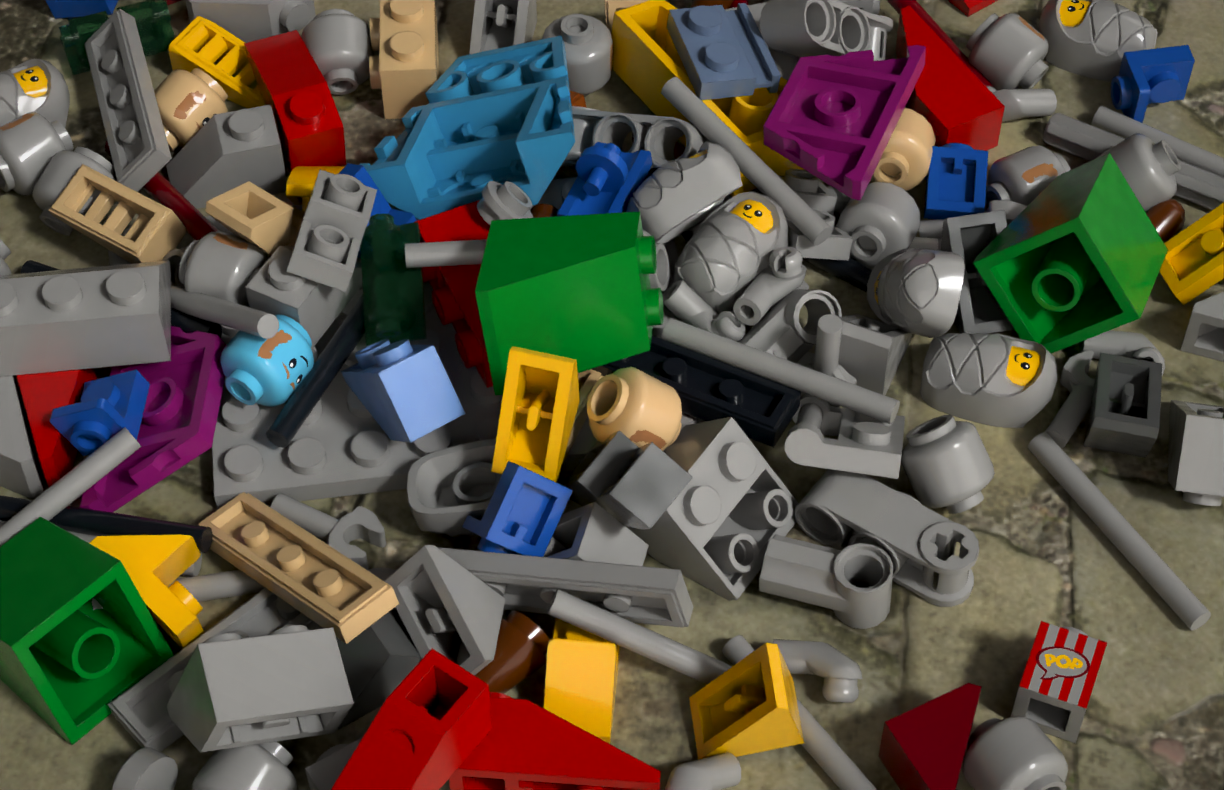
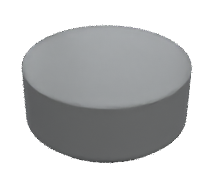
[112,747,178,790]

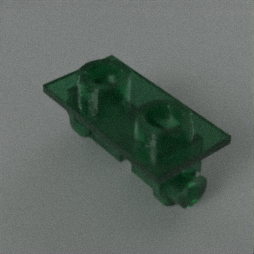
[58,0,176,75]
[360,214,427,346]

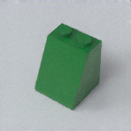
[973,153,1168,354]
[475,211,664,396]
[0,517,174,745]

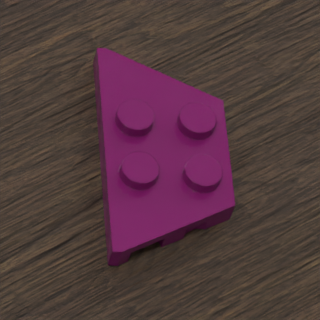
[763,45,926,201]
[80,326,226,512]

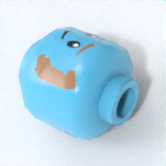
[220,314,314,407]

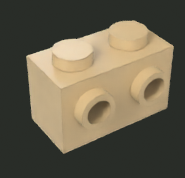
[369,0,439,119]

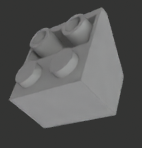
[628,417,799,601]
[167,625,354,752]

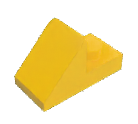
[1160,202,1224,305]
[89,534,205,649]
[544,618,621,744]

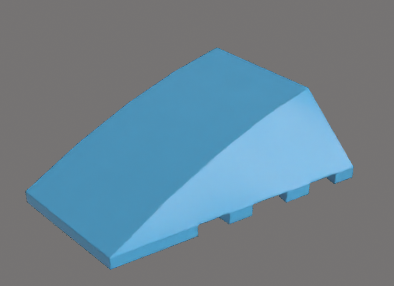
[359,35,575,220]

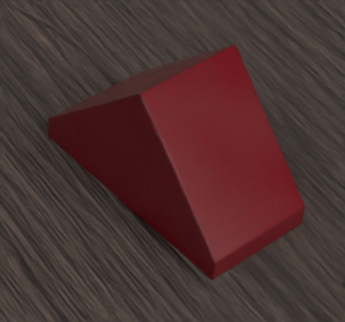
[878,683,982,790]

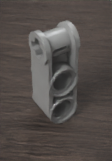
[760,0,893,61]
[561,106,710,173]
[794,469,979,607]

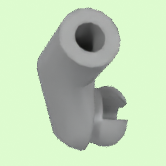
[986,86,1057,123]
[733,247,807,325]
[662,279,745,342]
[1080,330,1165,376]
[664,752,741,790]

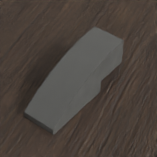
[561,431,693,529]

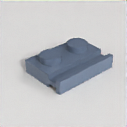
[667,3,781,101]

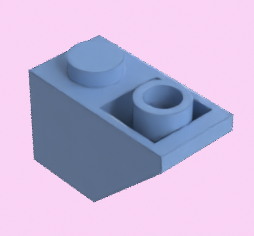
[341,339,466,443]

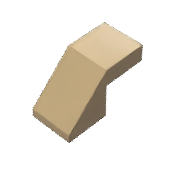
[205,181,305,258]

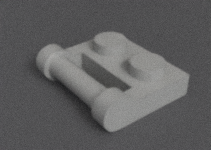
[784,393,905,479]

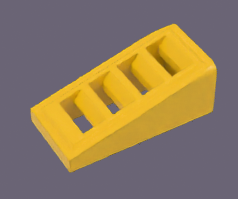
[168,16,265,108]

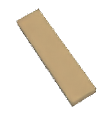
[198,492,399,644]

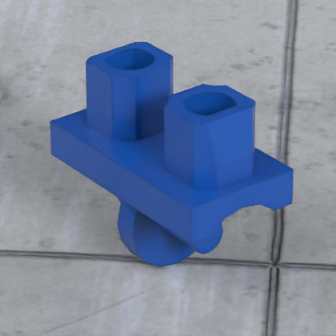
[557,142,652,216]

